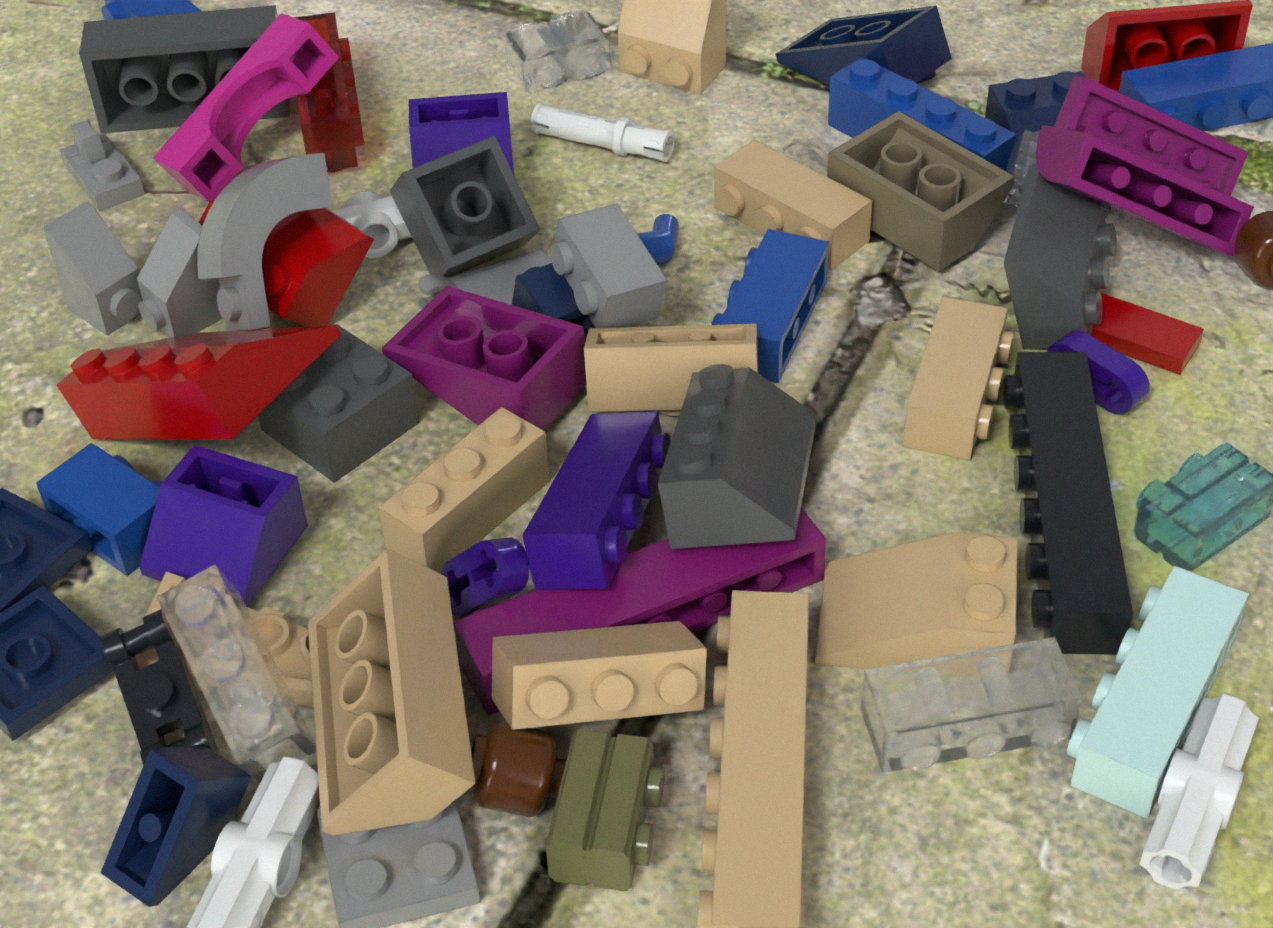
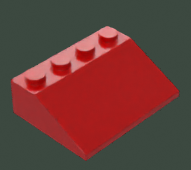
[56,325,342,440]

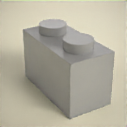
[550,203,667,328]

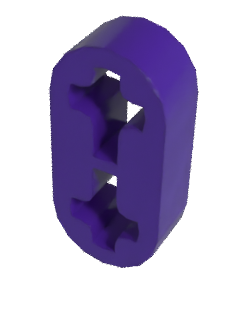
[1047,330,1150,415]
[440,537,529,616]

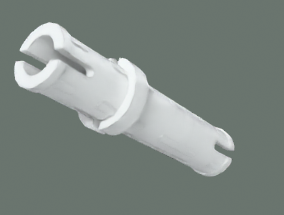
[531,103,675,162]

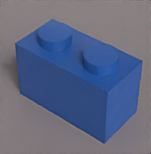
[36,443,162,576]

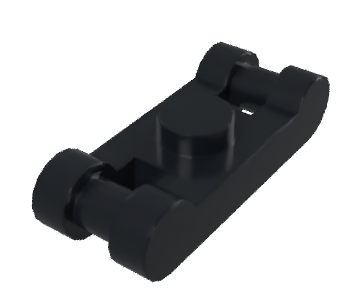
[101,609,219,765]

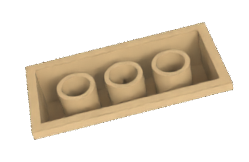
[308,548,475,836]

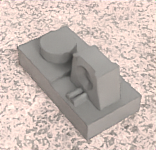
[60,120,145,212]

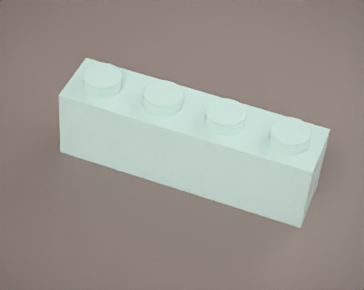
[1067,566,1249,819]

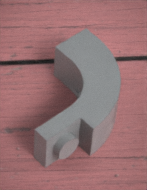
[197,153,332,330]

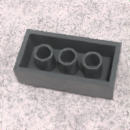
[79,5,290,134]

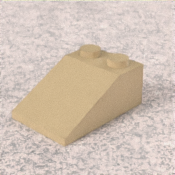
[618,0,726,94]
[815,532,1018,684]

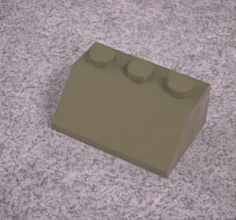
[827,111,1015,272]

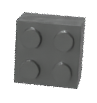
[390,135,541,277]
[258,324,419,483]

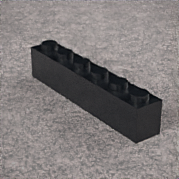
[1003,352,1133,655]

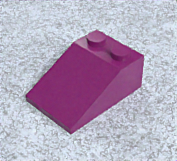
[382,286,586,431]

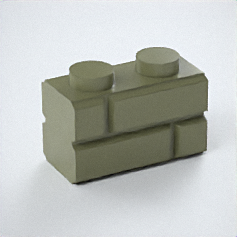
[546,729,665,891]

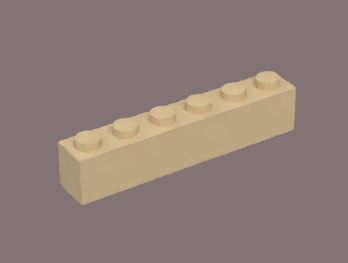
[697,590,809,928]

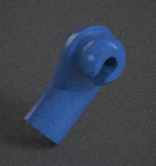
[638,214,679,266]

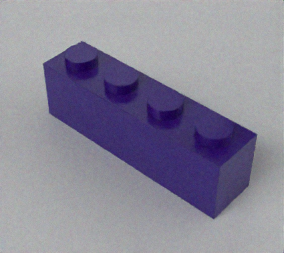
[522,411,671,590]

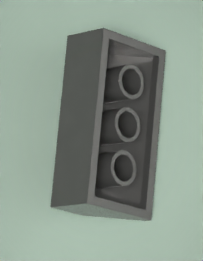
[658,364,816,549]

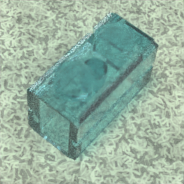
[1133,442,1273,572]

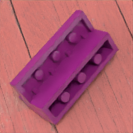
[1036,76,1254,256]

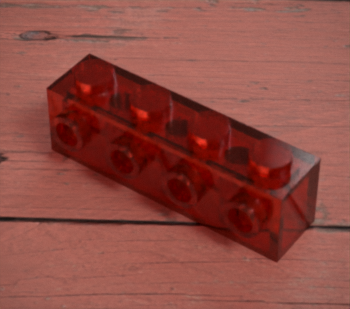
[294,12,365,172]

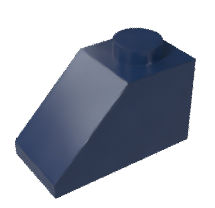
[100,745,252,907]

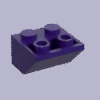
[409,92,514,174]
[140,444,308,607]

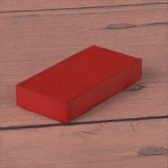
[1091,293,1204,375]

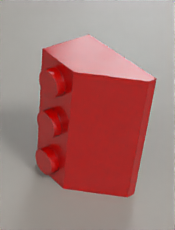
[1081,0,1253,92]
[198,199,374,327]

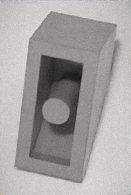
[43,201,143,336]
[137,208,223,338]

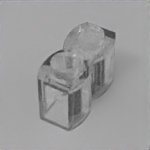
[503,10,611,93]

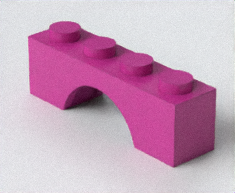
[153,13,339,202]

